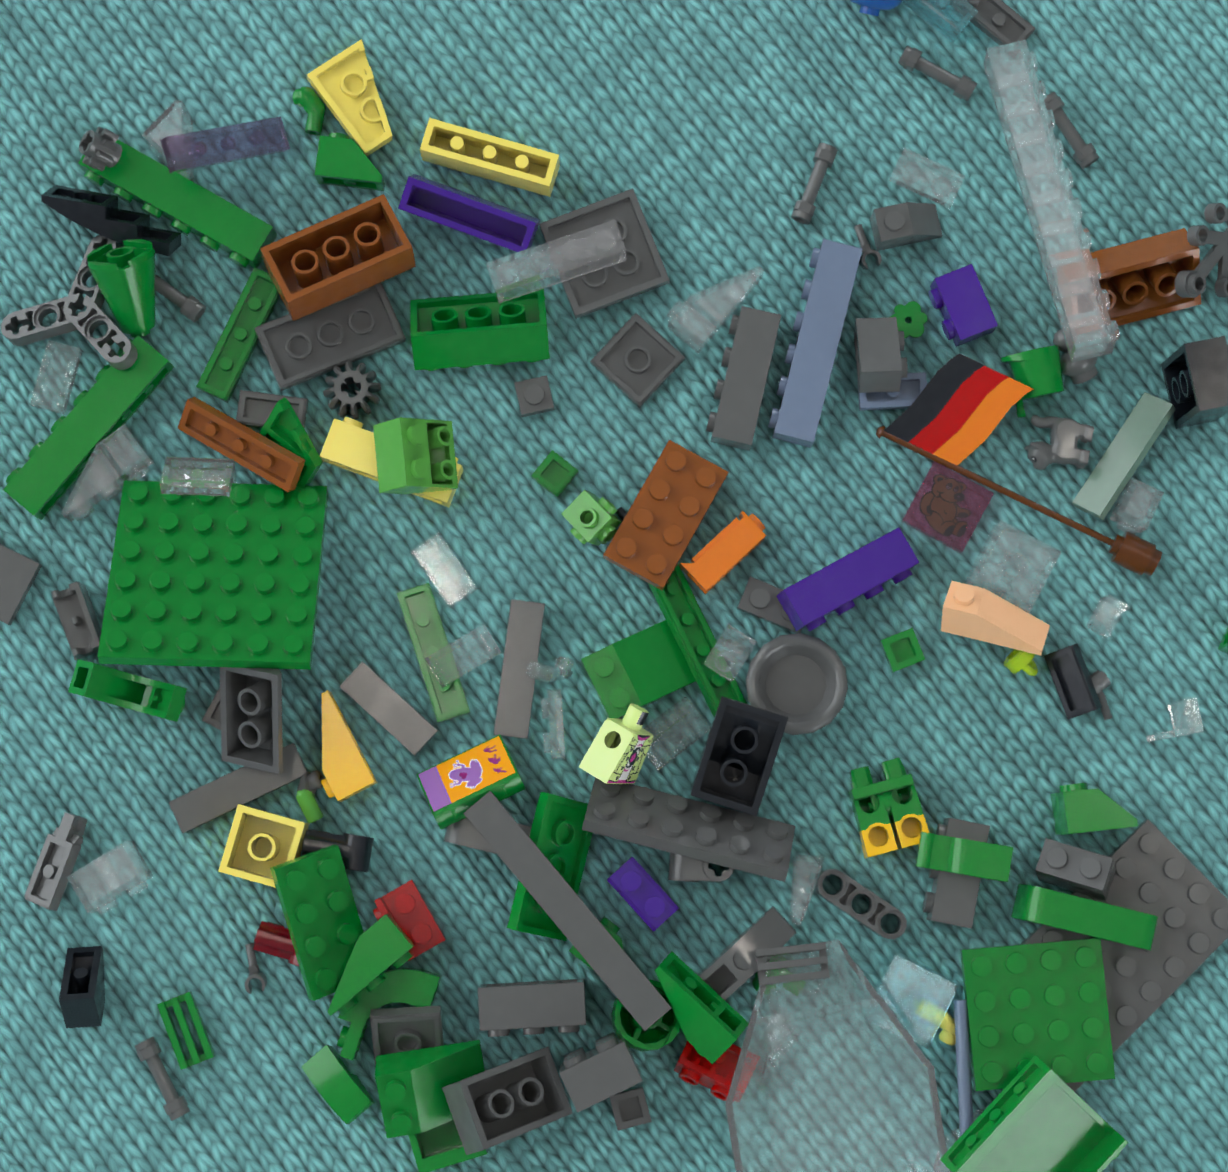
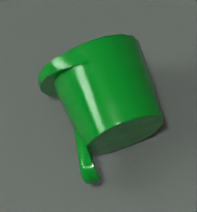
[1000,345,1064,418]

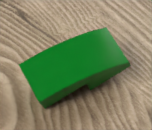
[301,1045,375,1125]

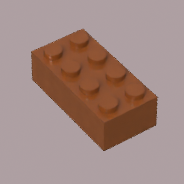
[260,194,416,321]

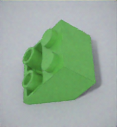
[373,417,458,494]

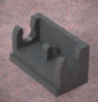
[51,581,101,660]

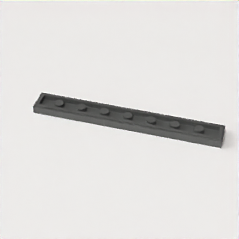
[463,791,671,1031]

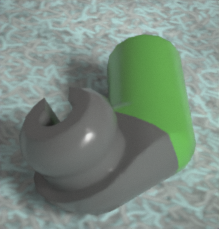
[296,770,324,823]

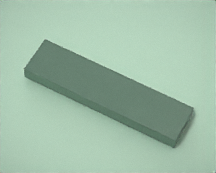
[1072,392,1176,520]

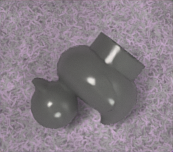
[1053,328,1098,384]

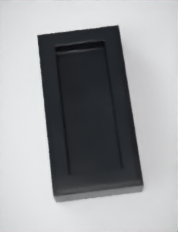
[1044,643,1102,720]

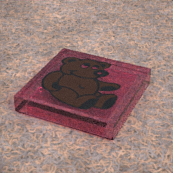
[901,461,994,553]

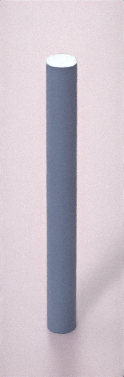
[953,999,973,1136]

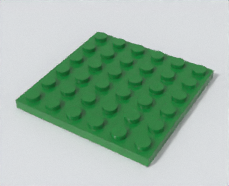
[97,480,328,670]

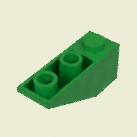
[327,913,415,1016]

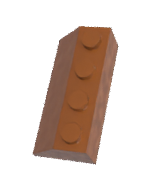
[1056,228,1201,337]

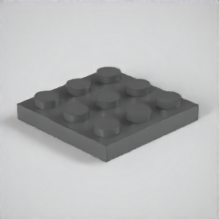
[539,188,670,319]

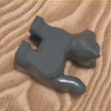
[1024,415,1094,470]

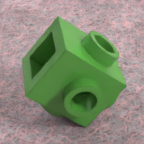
[561,489,621,546]

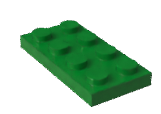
[507,792,593,941]
[270,844,364,1001]

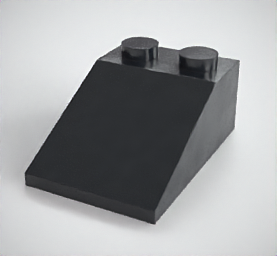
[690,696,788,816]

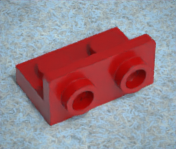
[373,880,446,961]
[674,1041,758,1101]

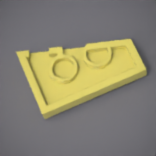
[307,39,393,156]

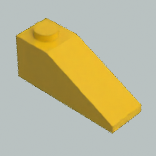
[321,690,377,802]

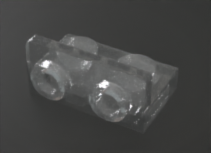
[160,457,237,496]

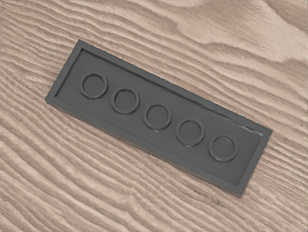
[582,777,795,882]

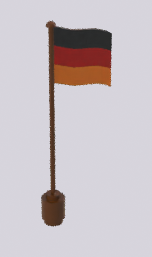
[876,353,1162,576]

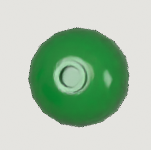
[611,980,681,1051]

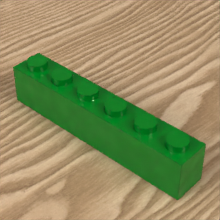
[78,140,277,268]
[3,335,174,520]

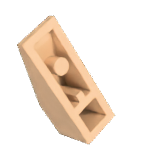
[941,581,1050,656]

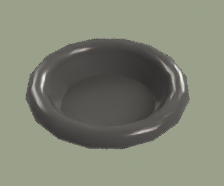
[746,633,848,735]

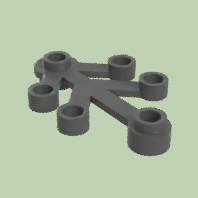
[1175,203,1228,298]

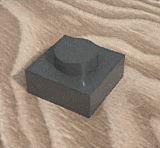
[514,375,555,417]
[609,1086,652,1131]

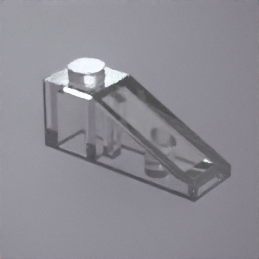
[667,266,764,354]

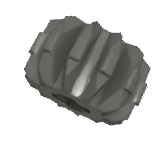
[323,361,381,419]

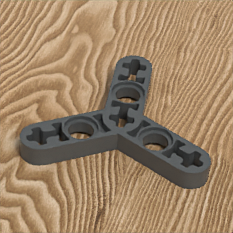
[1,235,138,370]

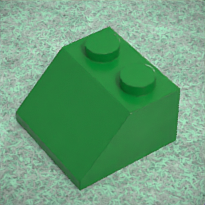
[1051,783,1138,835]

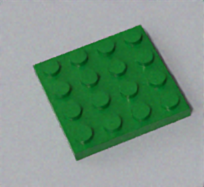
[960,938,1115,1091]

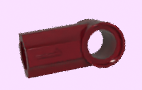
[253,921,299,966]

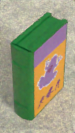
[416,734,526,829]

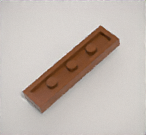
[177,397,306,492]

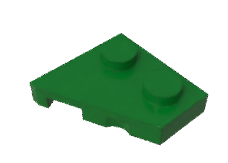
[259,397,323,488]

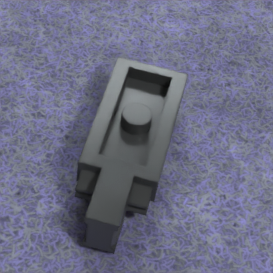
[24,812,88,911]

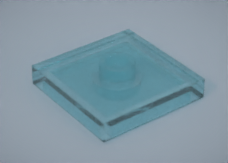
[865,954,959,1049]

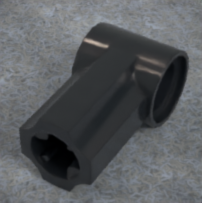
[302,830,374,872]

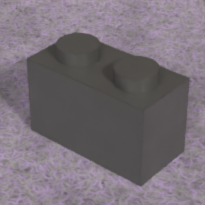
[854,317,908,393]
[1035,838,1116,901]

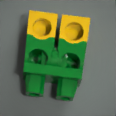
[848,758,930,859]

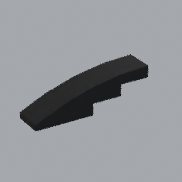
[41,185,181,256]

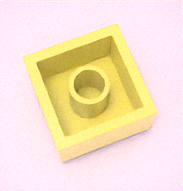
[218,804,310,888]

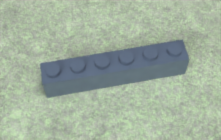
[768,239,862,448]

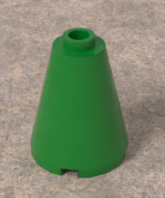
[86,239,155,338]

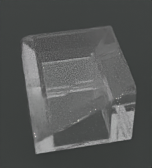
[1087,595,1131,638]

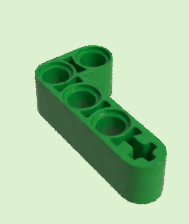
[1011,884,1158,951]

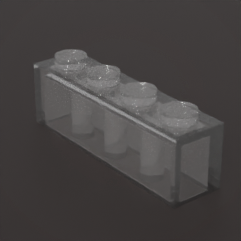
[486,220,626,303]

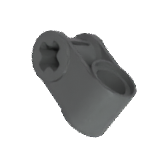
[668,853,734,882]

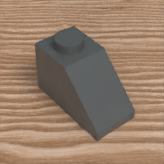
[870,202,943,251]

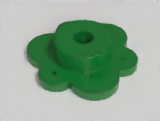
[891,301,927,339]

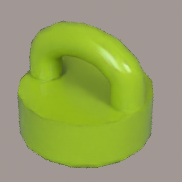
[1004,649,1038,676]

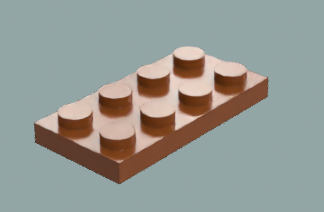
[603,440,729,591]

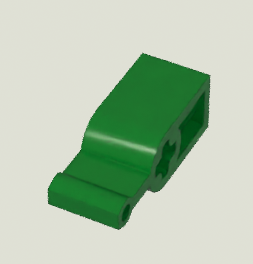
[915,832,1013,882]

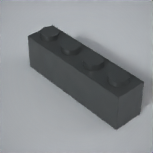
[706,306,781,451]

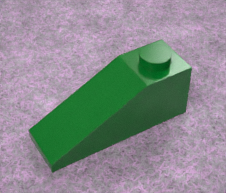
[655,951,749,1064]

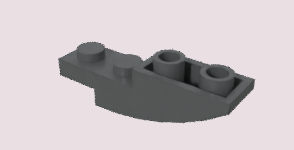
[698,906,796,1000]

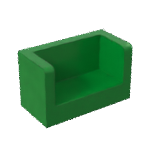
[408,1120,489,1172]

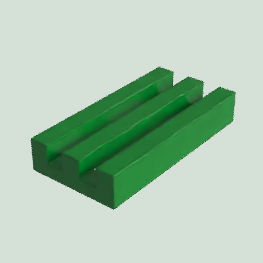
[157,991,215,1070]

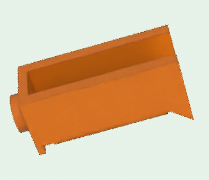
[679,511,766,594]

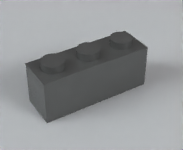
[923,818,990,929]

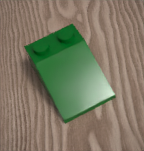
[581,620,696,719]
[375,1040,485,1138]

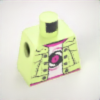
[579,703,653,784]

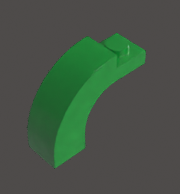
[68,659,187,722]
[337,968,442,1060]

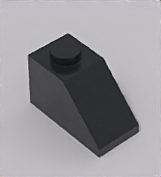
[59,946,105,1028]

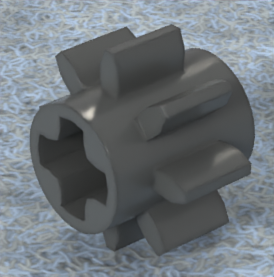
[79,126,122,171]

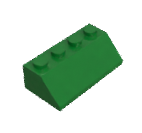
[410,289,550,371]

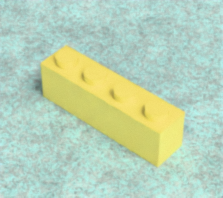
[420,118,560,197]
[320,417,463,508]

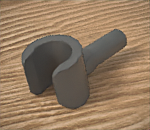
[854,224,882,270]
[1090,670,1112,720]
[245,943,267,994]

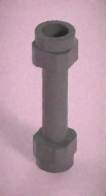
[898,45,978,101]
[1038,92,1099,169]
[791,143,838,225]
[155,270,206,323]
[134,1037,190,1121]

